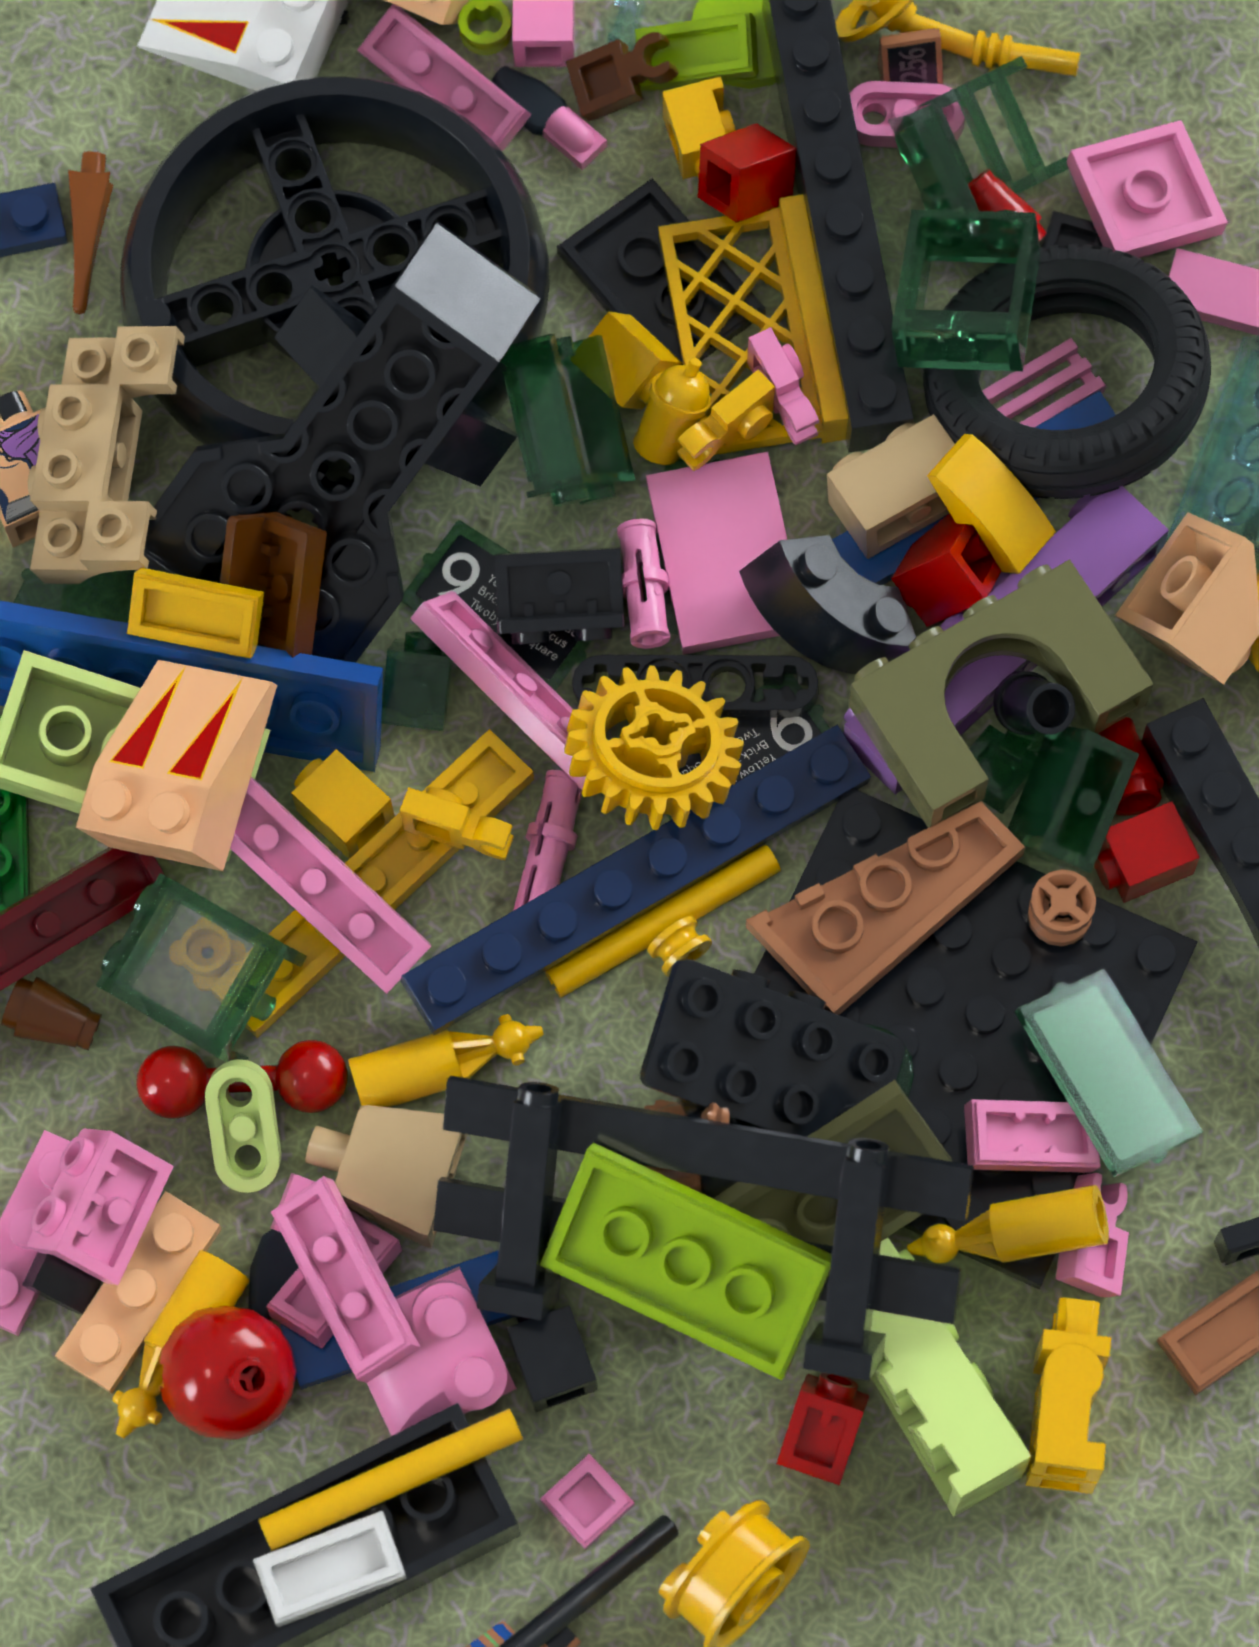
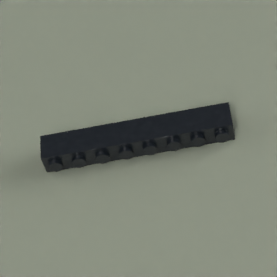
[762,0,914,453]

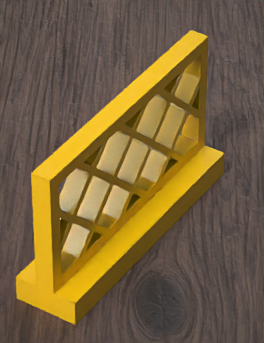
[658,194,848,455]

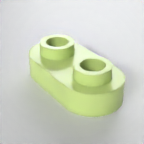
[205,1059,282,1193]

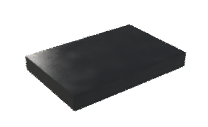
[556,178,766,365]

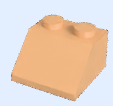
[1115,512,1259,684]

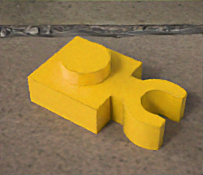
[677,369,775,471]
[399,787,514,861]

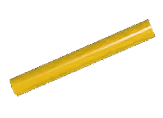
[545,844,781,998]
[259,1408,523,1551]

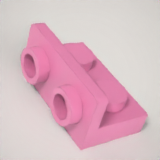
[27,1128,174,1285]

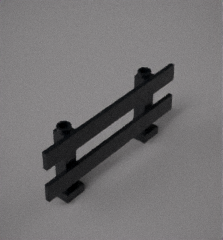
[433,1076,974,1381]

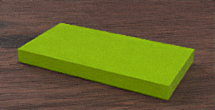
[540,1142,832,1380]

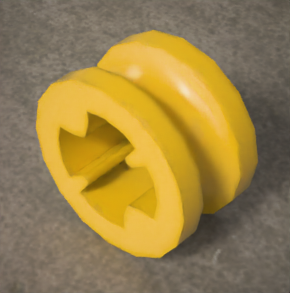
[647,916,712,977]

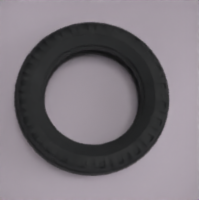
[923,244,1211,499]

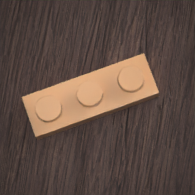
[55,1191,222,1394]

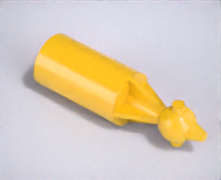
[348,1014,544,1108]
[907,1185,1109,1264]
[112,1250,250,1439]

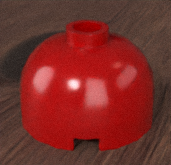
[160,1305,297,1440]

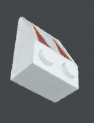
[137,0,348,91]

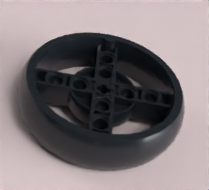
[120,76,550,483]

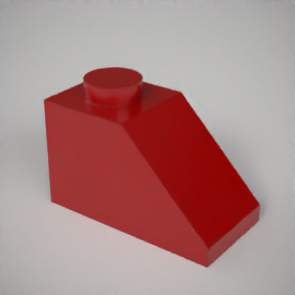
[891,513,1002,627]

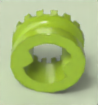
[458,0,512,55]

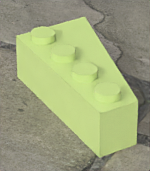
[825,1238,1031,1517]

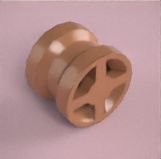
[1027,869,1096,946]

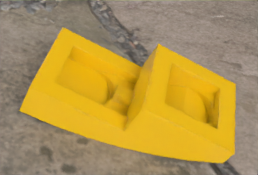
[927,434,1056,574]

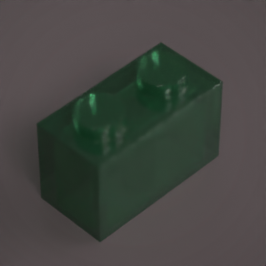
[1008,726,1139,873]

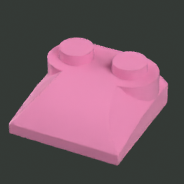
[367,1266,517,1436]

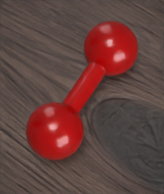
[136,1040,348,1119]

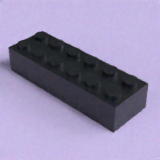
[90,1403,521,1647]

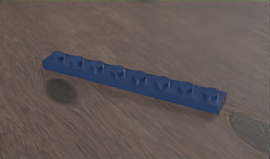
[400,724,871,1035]

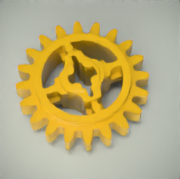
[564,665,744,830]

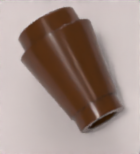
[1,976,102,1051]

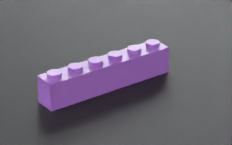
[844,486,1169,795]

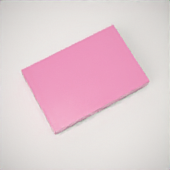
[646,451,788,655]

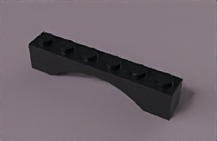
[1141,698,1259,948]

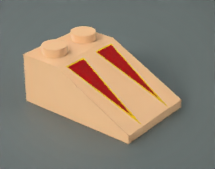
[76,660,277,871]

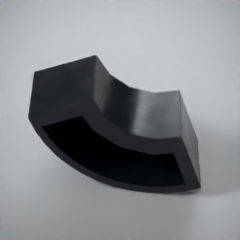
[739,535,916,674]

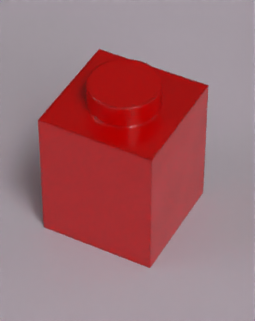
[697,123,796,223]
[1093,801,1200,903]

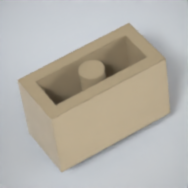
[827,414,955,559]

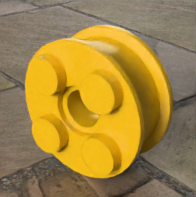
[658,1499,810,1647]

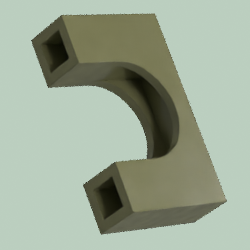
[849,559,1153,828]

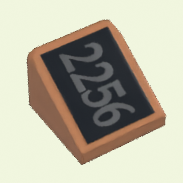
[877,28,944,85]

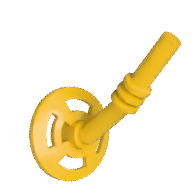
[835,0,1081,77]

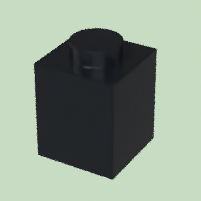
[507,1305,598,1413]

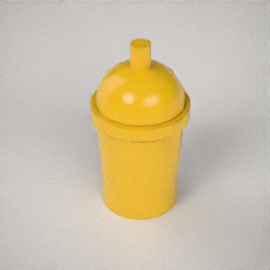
[633,358,711,465]

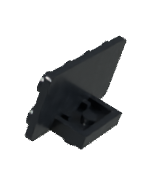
[640,959,905,1137]

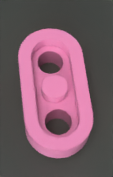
[849,81,966,149]

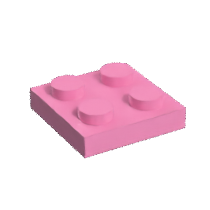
[1066,120,1228,258]

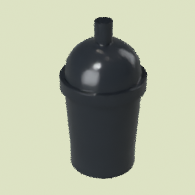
[993,671,1075,735]

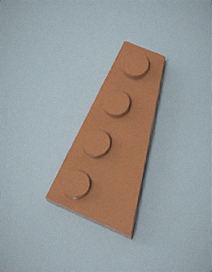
[746,801,1025,1015]

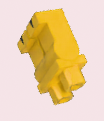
[1026,1297,1112,1494]

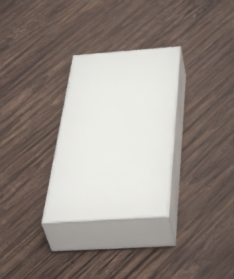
[253,1511,407,1627]

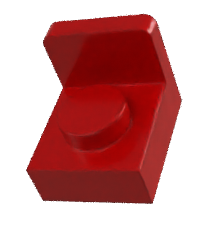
[776,1372,869,1486]

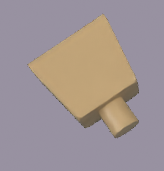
[305,1105,468,1248]

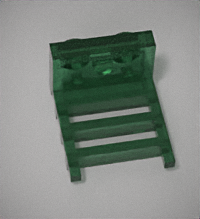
[888,56,1069,231]

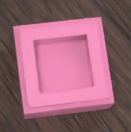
[540,1454,635,1550]

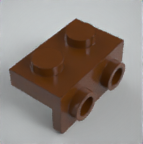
[220,512,327,658]

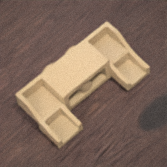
[28,326,185,584]

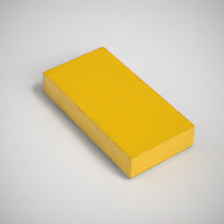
[127,567,264,659]

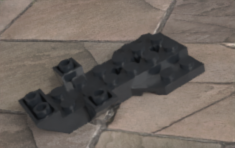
[144,221,541,663]

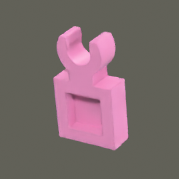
[747,327,819,446]
[1056,1173,1129,1298]

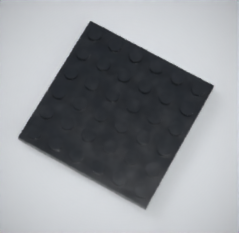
[739,789,1198,1290]

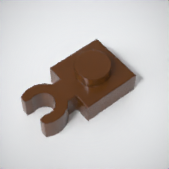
[565,32,679,121]

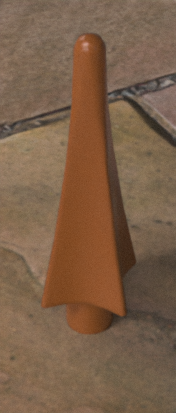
[68,151,114,315]

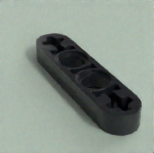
[572,655,819,718]

